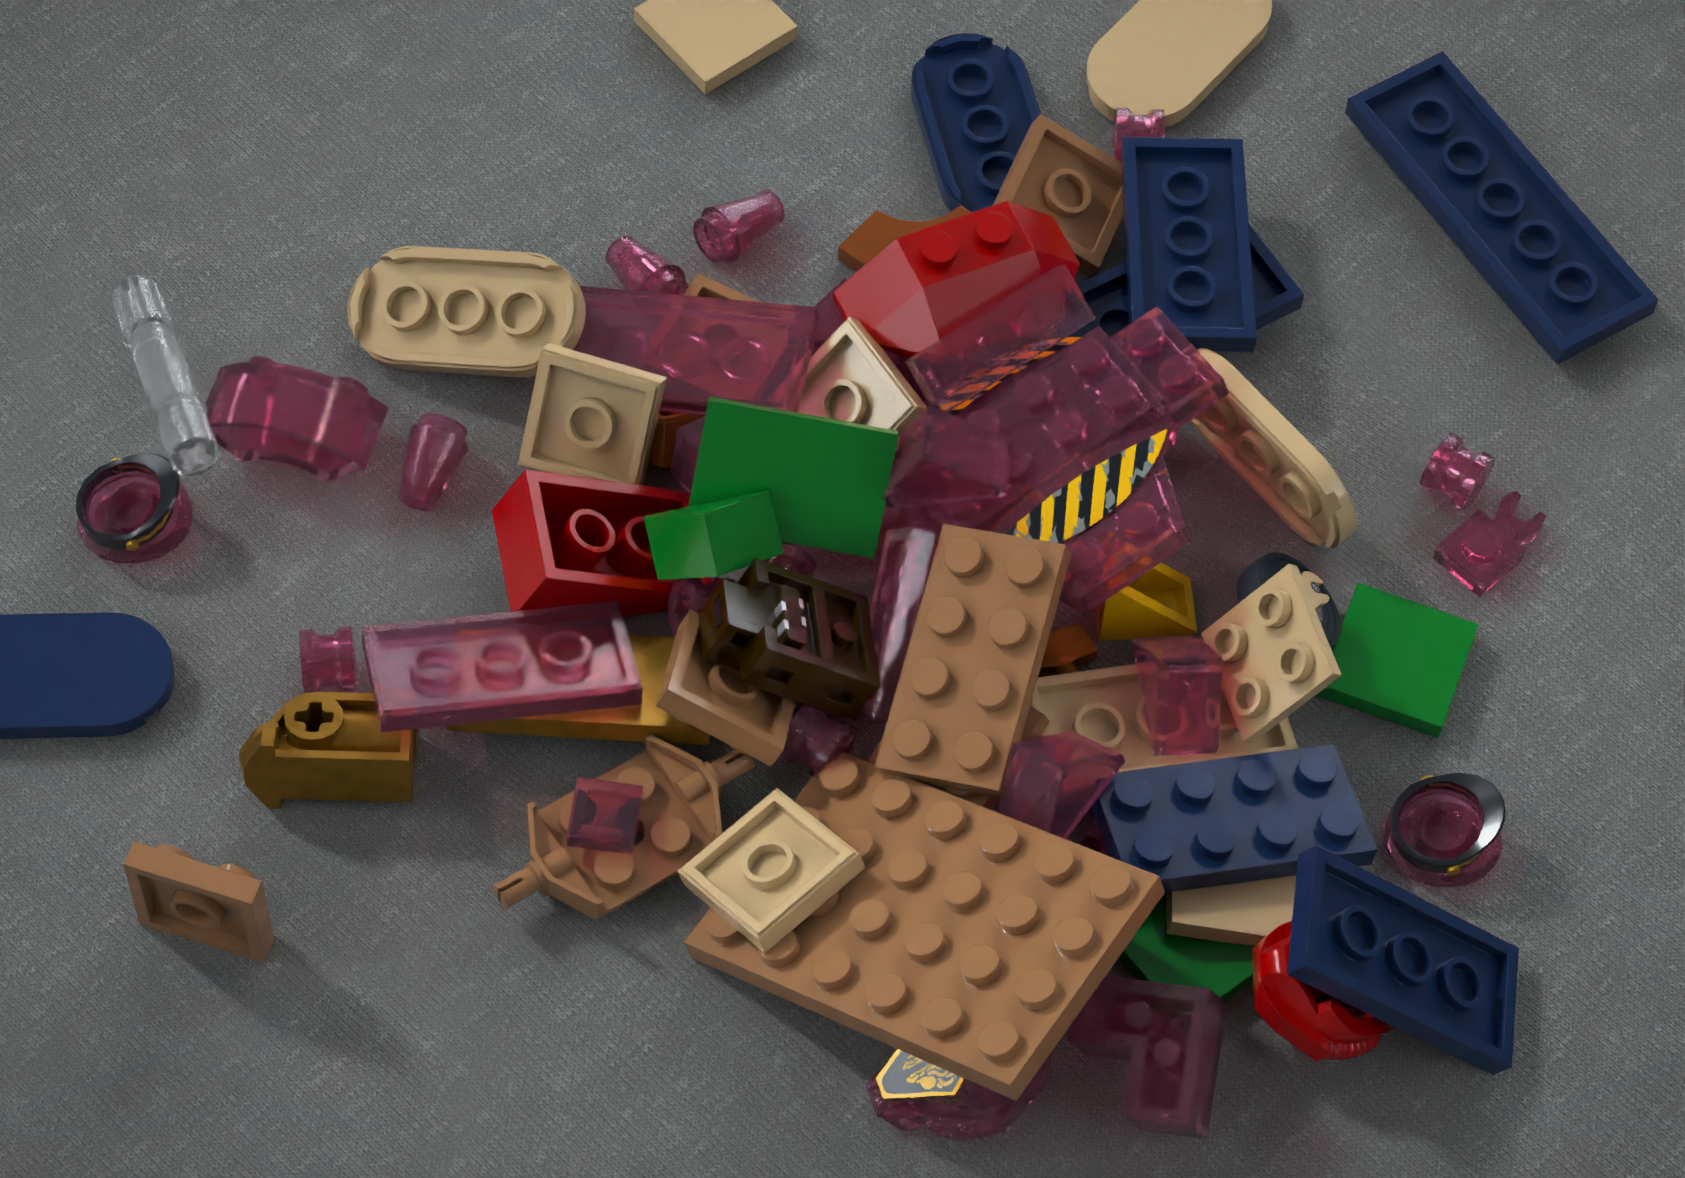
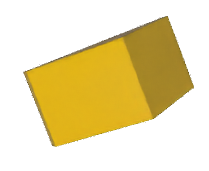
[1092,535,1198,641]

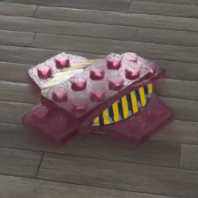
[875,306,1229,614]

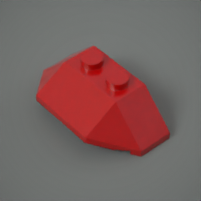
[832,201,1080,364]

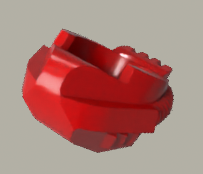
[1252,921,1397,1063]

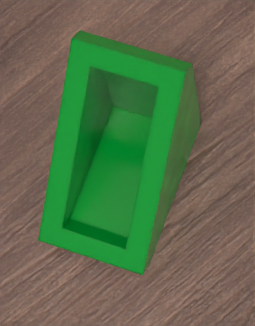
[644,489,784,580]

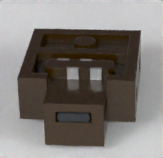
[698,558,881,721]

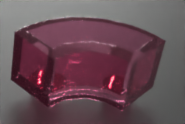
[195,356,389,482]

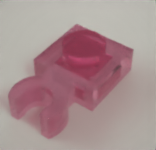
[1433,491,1546,598]

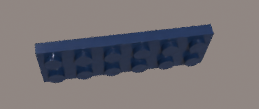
[1345,51,1659,364]

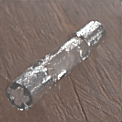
[111,275,220,476]

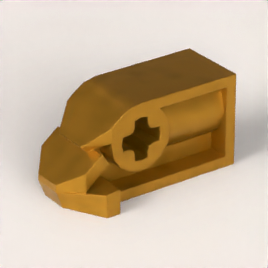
[239,692,419,809]

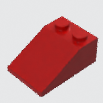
[492,469,713,625]

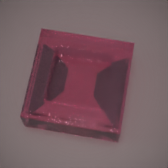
[566,777,644,855]

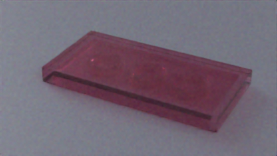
[573,286,819,415]
[362,601,643,733]

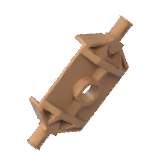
[492,735,755,919]

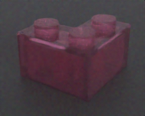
[1066,976,1227,1139]

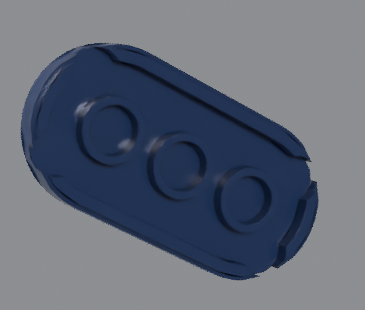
[911,33,1041,212]
[0,613,175,739]

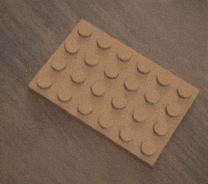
[684,748,1165,1101]

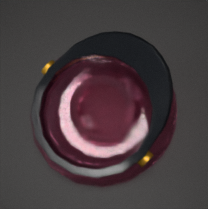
[76,453,192,564]
[1383,773,1506,887]

